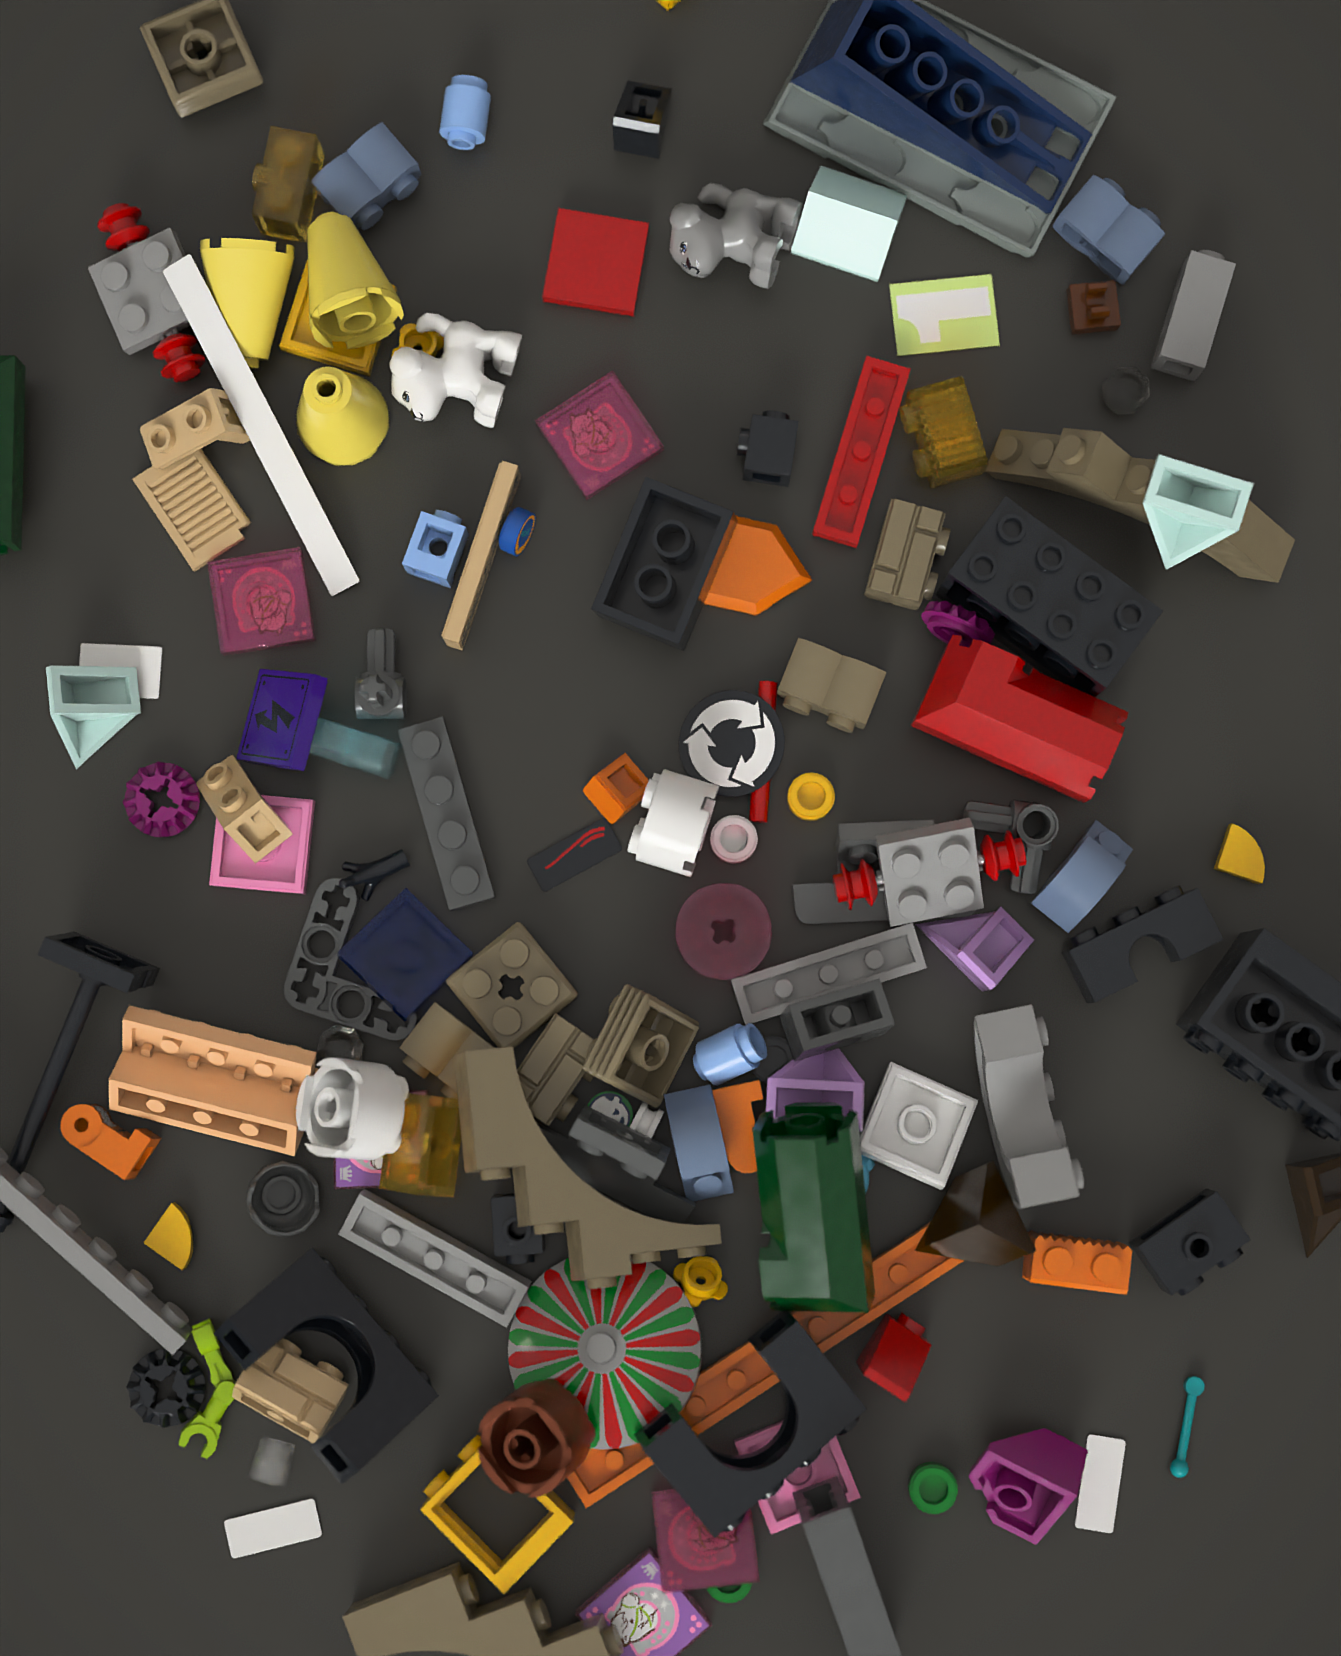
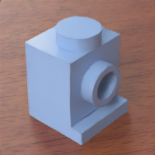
[402,510,469,588]

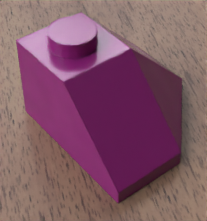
[969,1428,1088,1545]

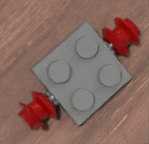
[88,203,205,382]
[832,818,1026,927]

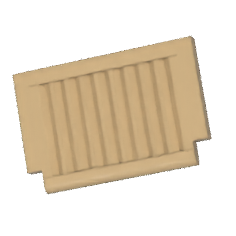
[132,449,251,572]

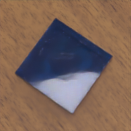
[337,888,473,1022]

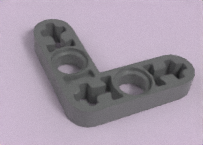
[284,878,419,1041]

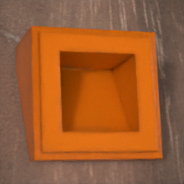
[583,753,649,824]

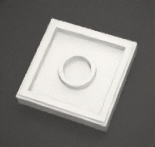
[860,1062,978,1190]

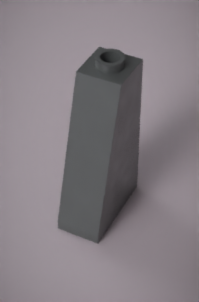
[792,1476,902,1656]

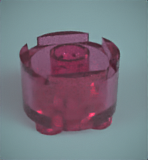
[675,883,772,981]

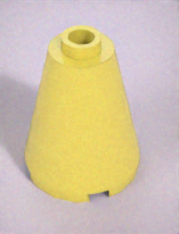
[307,212,404,349]
[200,238,295,369]
[296,367,389,466]

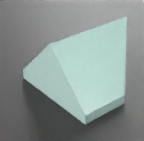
[1143,454,1253,570]
[46,666,141,769]

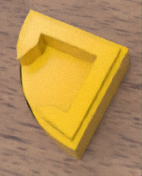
[1214,823,1265,884]
[143,1202,193,1270]

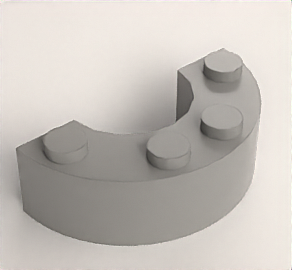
[973,1005,1084,1209]

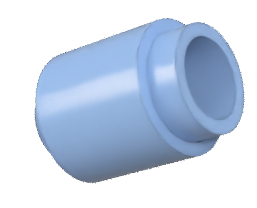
[439,75,491,150]
[693,1023,767,1086]

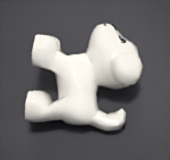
[389,313,522,428]

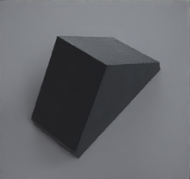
[613,80,672,159]

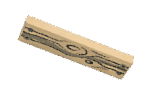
[442,460,521,651]

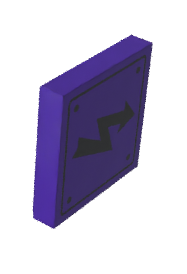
[236,669,328,771]

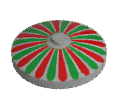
[508,1254,702,1449]

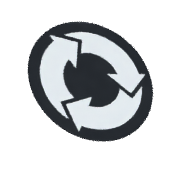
[679,690,785,797]

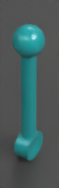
[1170,1376,1205,1478]

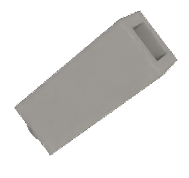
[1151,250,1236,382]

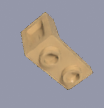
[140,388,250,469]
[196,755,293,864]

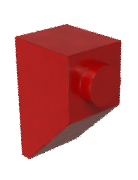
[856,1313,932,1402]

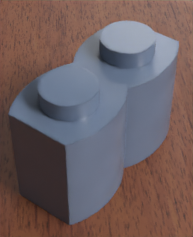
[311,122,421,230]
[1052,175,1165,285]

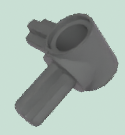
[355,628,407,719]
[963,799,1059,894]

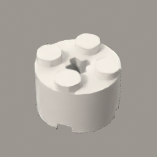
[627,769,719,877]
[296,1058,408,1160]

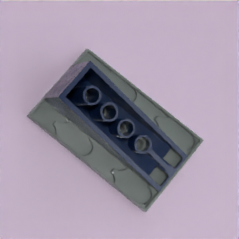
[763,0,1116,258]

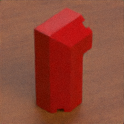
[911,634,1129,803]

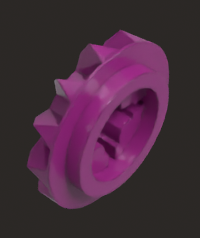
[921,601,995,647]
[122,761,200,837]

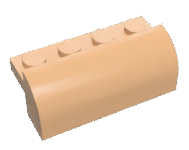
[109,1005,318,1156]

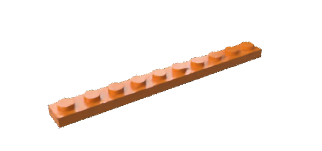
[567,1222,964,1508]

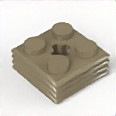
[140,0,263,117]
[446,922,578,1049]
[583,984,699,1108]

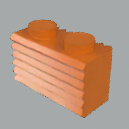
[1022,1230,1132,1295]

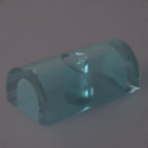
[309,717,402,780]

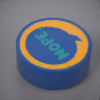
[499,507,536,556]

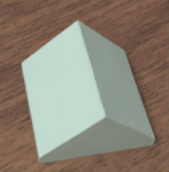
[791,166,907,282]

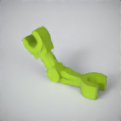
[179,1318,236,1459]

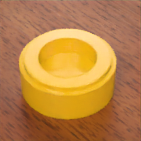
[787,772,835,821]

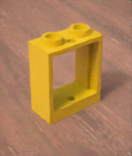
[420,1434,575,1594]

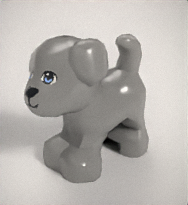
[669,183,803,289]

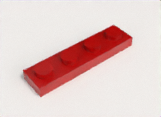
[812,356,911,548]

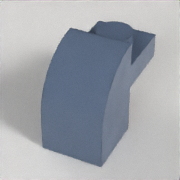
[1031,820,1133,933]
[664,1084,734,1202]

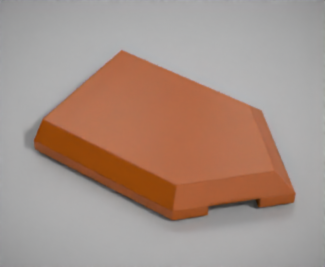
[704,516,812,616]

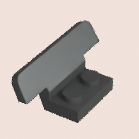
[792,820,976,924]
[536,1105,696,1224]

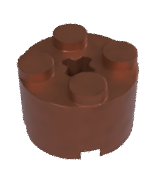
[478,1379,595,1497]

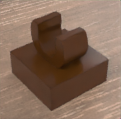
[1067,280,1121,335]

